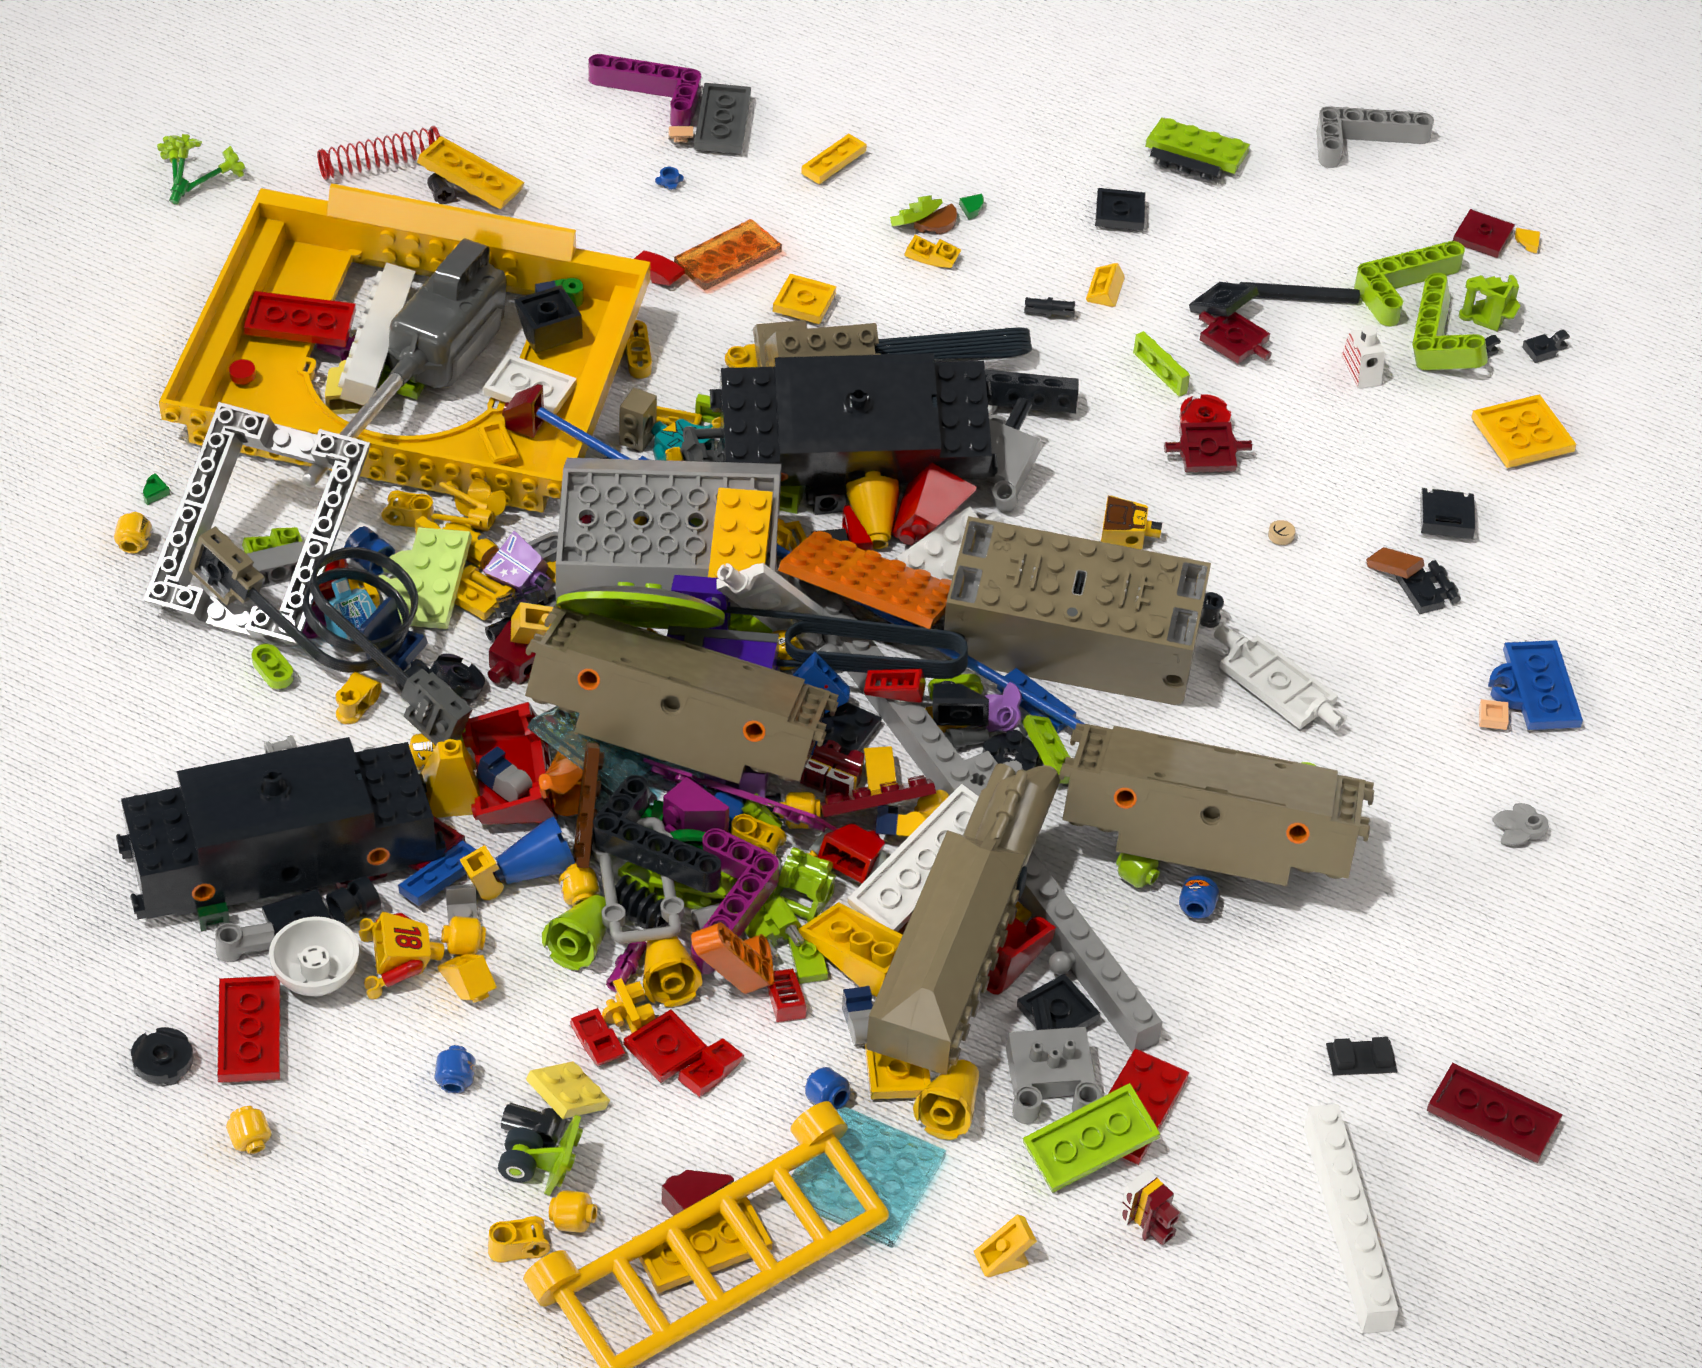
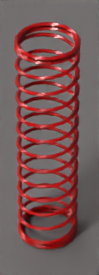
[317,126,440,180]

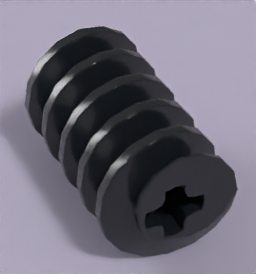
[615,874,669,929]

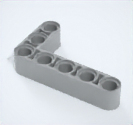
[1316,106,1434,168]

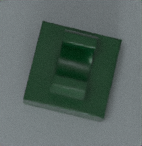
[197,902,230,932]

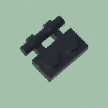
[1396,560,1461,615]

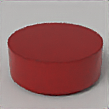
[229,359,256,385]

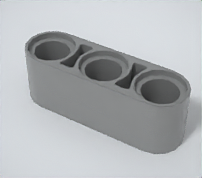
[247,541,305,588]

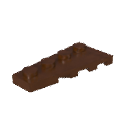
[573,742,604,869]

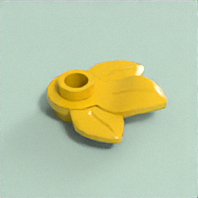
[725,344,758,368]
[454,478,507,526]

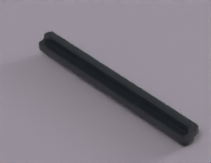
[1239,282,1360,304]

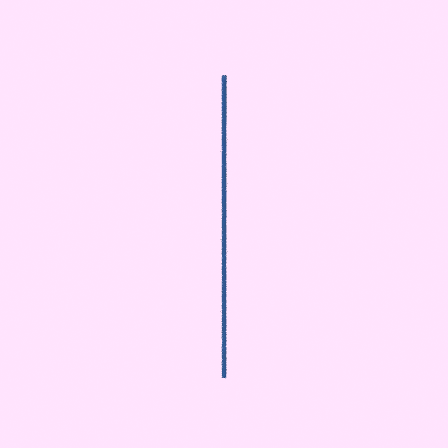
[537,407,1085,730]

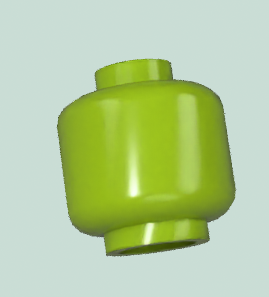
[1116,853,1160,888]

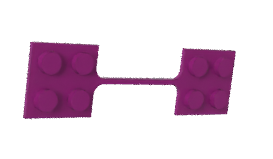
[643,758,837,833]

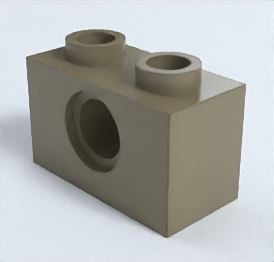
[619,387,657,452]

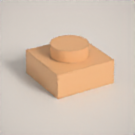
[668,126,693,143]
[1479,699,1508,730]

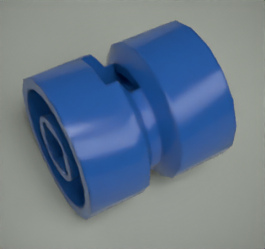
[344,526,395,575]

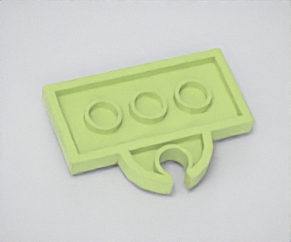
[379,527,472,629]

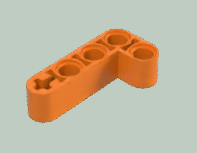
[691,922,774,994]

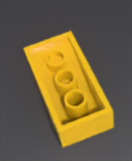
[798,902,903,997]

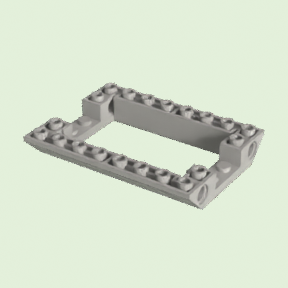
[143,402,371,646]

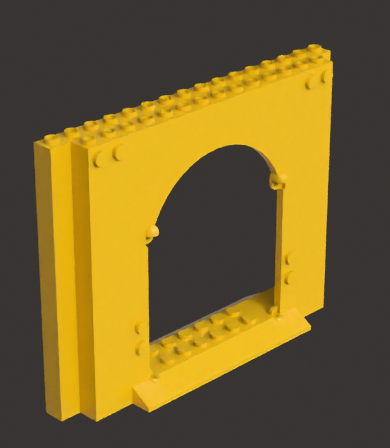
[159,183,650,513]

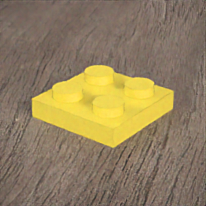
[526,1061,610,1119]

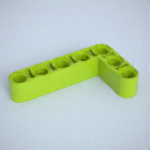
[1354,241,1465,327]
[1412,273,1488,370]

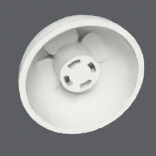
[269,917,359,996]

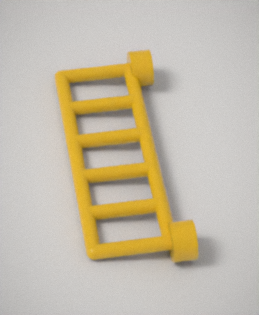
[523,1101,889,1368]

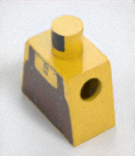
[1101,495,1162,549]

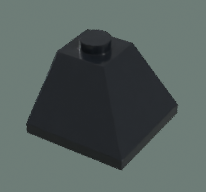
[933,681,989,726]

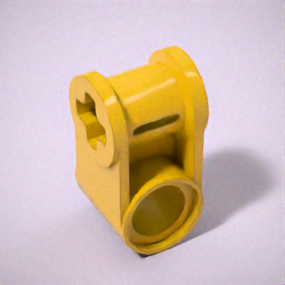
[381,490,435,528]
[336,672,382,724]
[730,814,787,856]
[488,1216,550,1263]

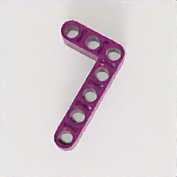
[588,54,701,126]
[691,828,779,975]

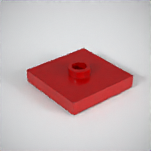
[623,1009,708,1083]

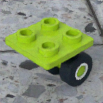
[498,1115,583,1196]

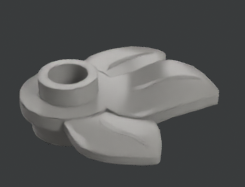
[1492,803,1549,845]

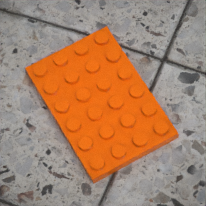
[778,531,952,629]

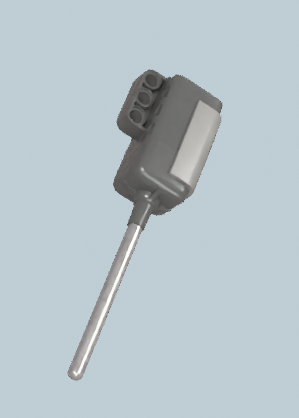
[302,238,507,487]

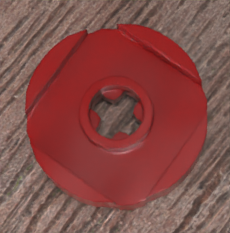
[1179,394,1231,423]

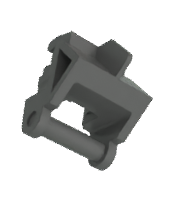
[681,426,723,462]

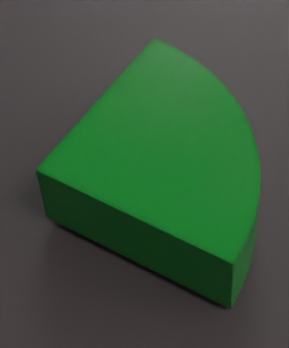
[959,193,984,220]
[143,473,170,505]

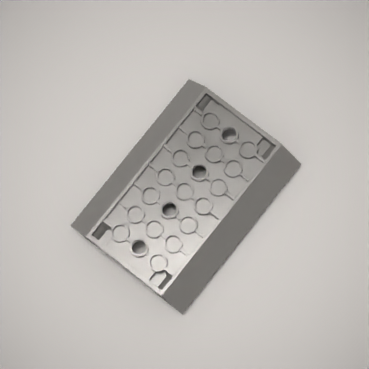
[556,458,782,608]

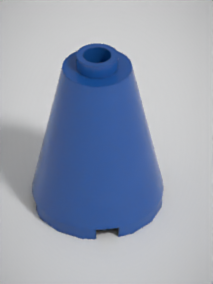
[495,816,575,884]

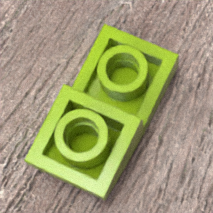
[890,195,943,226]
[242,527,302,554]

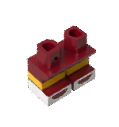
[800,739,865,797]
[1118,1169,1181,1245]

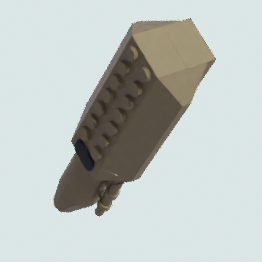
[866,764,1060,1075]

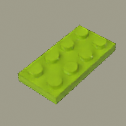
[1145,117,1250,174]
[1023,1083,1160,1193]

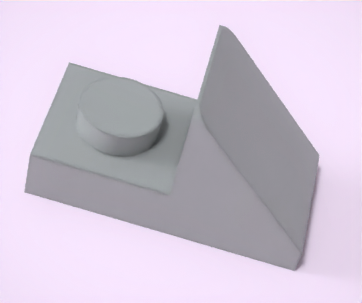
[445,884,478,925]

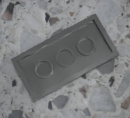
[694,83,751,154]

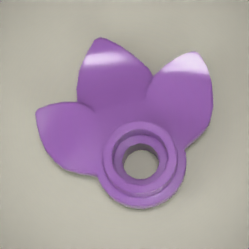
[979,682,1022,733]

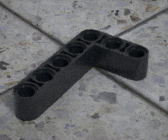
[593,775,722,893]

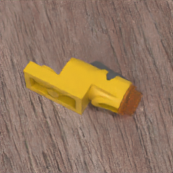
[415,516,499,570]

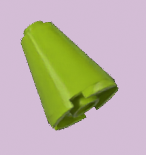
[542,895,607,970]

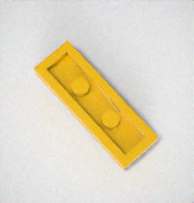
[801,133,867,184]

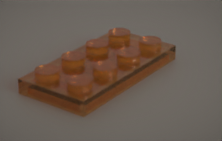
[674,219,782,291]

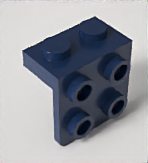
[360,597,428,676]

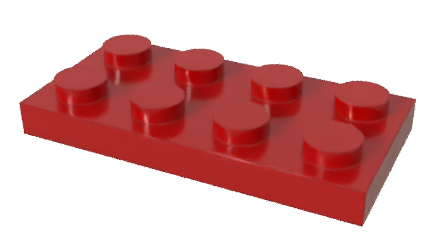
[244,291,356,347]
[217,976,280,1083]
[1108,1048,1189,1165]

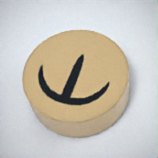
[1268,520,1295,545]

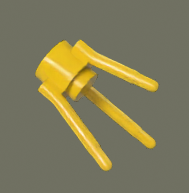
[432,482,493,532]

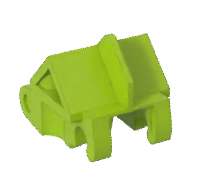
[1458,275,1520,332]
[765,847,836,923]

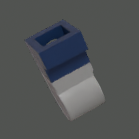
[476,746,532,802]
[842,986,873,1045]

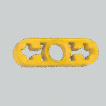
[626,320,652,379]

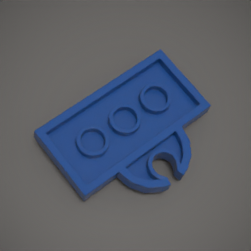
[1488,640,1583,730]

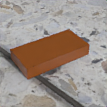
[1366,547,1425,579]

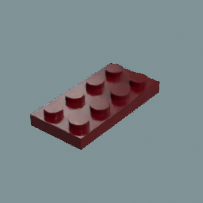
[820,775,936,817]
[1426,1062,1563,1163]

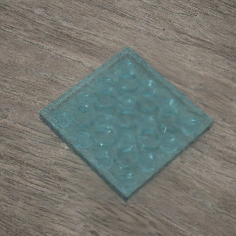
[527,706,667,793]
[781,1103,946,1248]

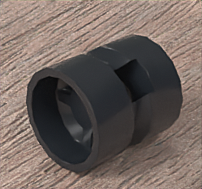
[326,876,381,927]

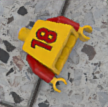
[358,912,444,999]

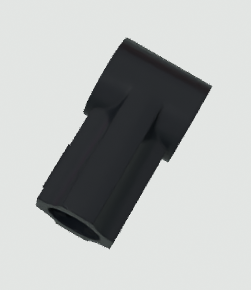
[501,1102,567,1148]

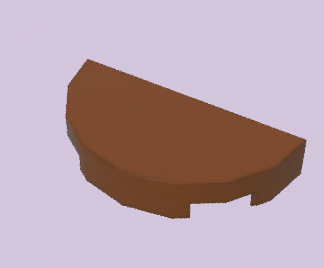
[914,203,957,234]

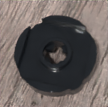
[493,585,549,618]
[429,653,485,700]
[982,730,1038,771]
[131,1027,194,1086]

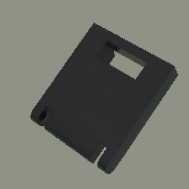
[1420,487,1475,539]

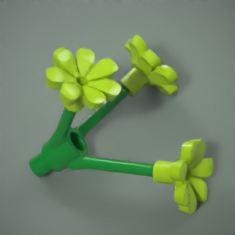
[157,134,245,204]

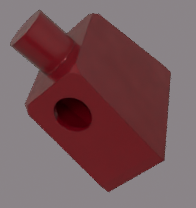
[487,621,536,684]

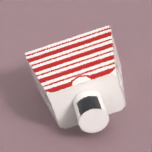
[1341,325,1385,389]

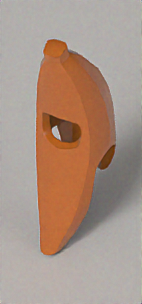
[538,719,602,816]

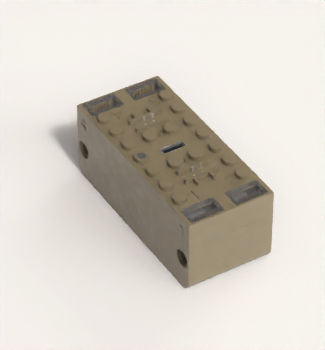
[942,516,1211,705]

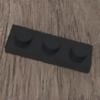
[1150,147,1223,181]

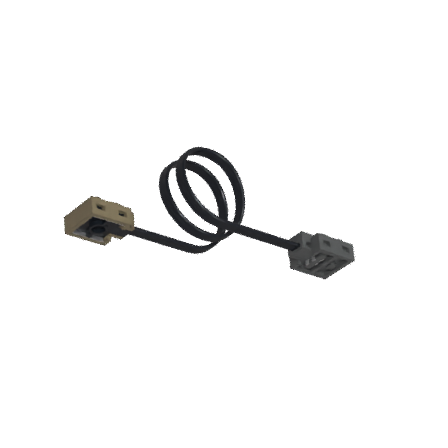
[189,526,473,746]

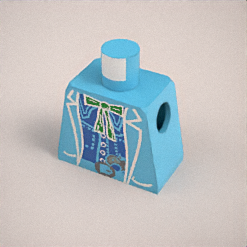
[325,578,377,646]

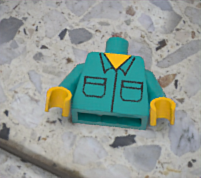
[651,417,721,461]

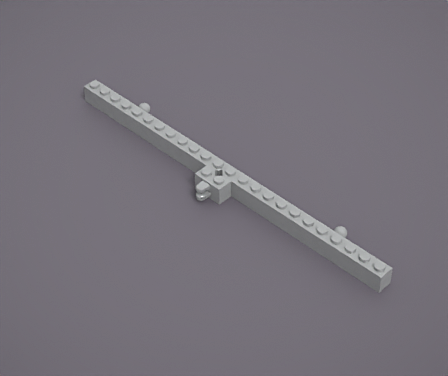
[788,575,1163,1052]

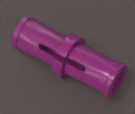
[606,941,647,992]

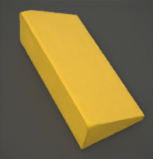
[1086,263,1125,307]

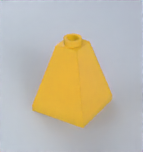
[421,739,480,818]

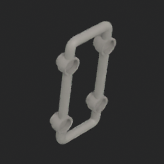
[592,817,684,944]

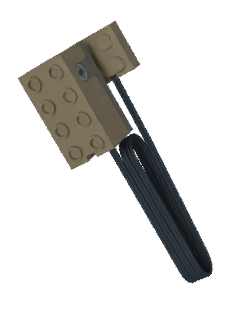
[753,320,1032,367]

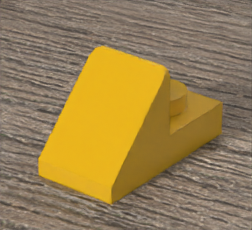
[973,1214,1037,1277]

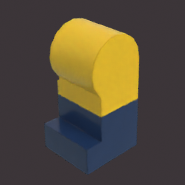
[876,805,930,836]

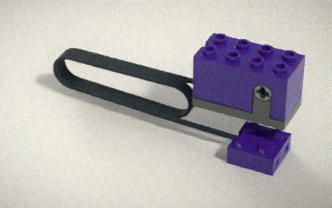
[667,575,968,679]

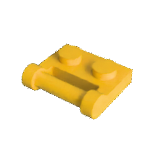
[454,565,515,621]

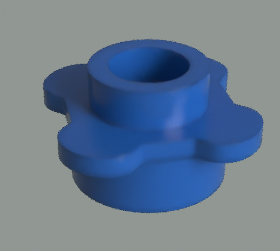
[655,167,684,189]

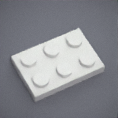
[483,354,577,415]

